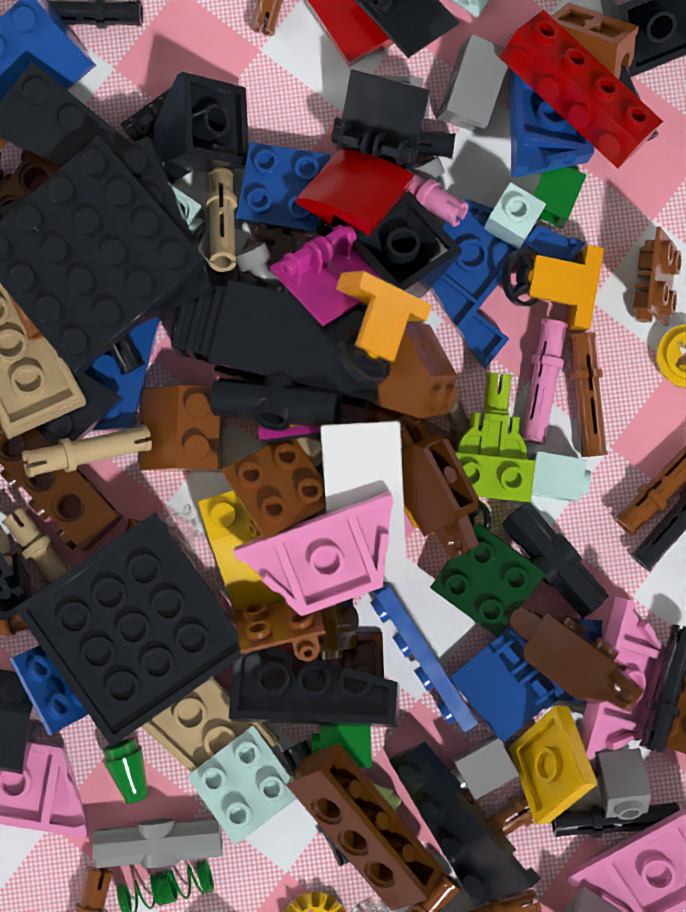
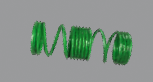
[117,859,214,912]

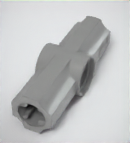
[92,818,223,868]

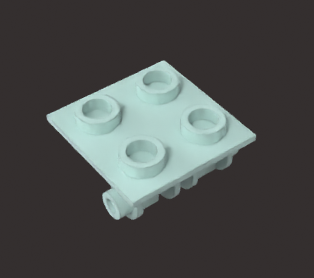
[187,725,297,846]

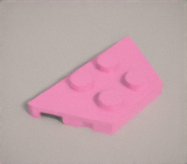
[234,491,393,616]
[579,597,666,760]
[0,741,90,838]
[566,807,686,912]

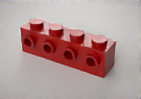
[499,9,663,169]

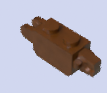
[386,414,479,558]
[509,607,644,712]

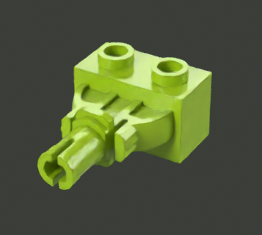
[455,372,535,502]

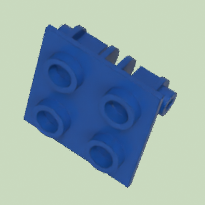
[236,142,330,233]
[449,626,565,742]
[10,645,89,736]

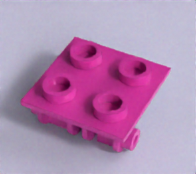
[270,225,384,326]

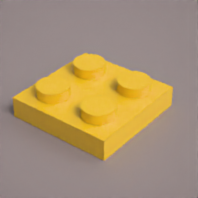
[509,706,598,824]

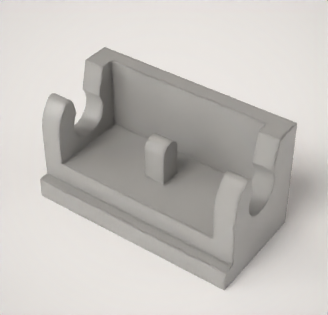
[436,34,507,131]

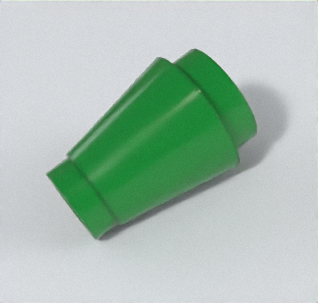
[102,737,149,804]

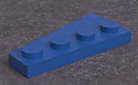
[370,582,478,733]

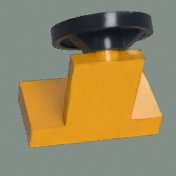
[502,245,604,334]
[336,271,432,386]

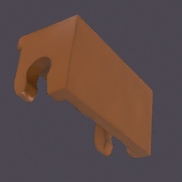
[551,2,639,79]

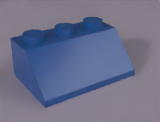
[0,0,96,143]

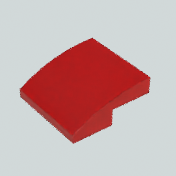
[305,0,394,68]
[296,149,414,236]

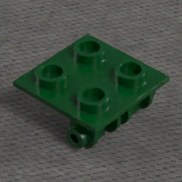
[430,523,547,637]

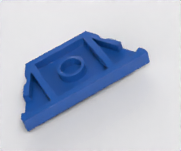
[509,68,594,178]

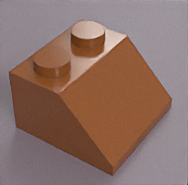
[373,322,458,418]
[140,385,224,473]

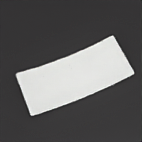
[321,421,407,582]

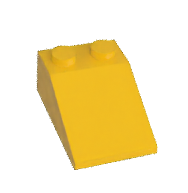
[197,490,284,612]

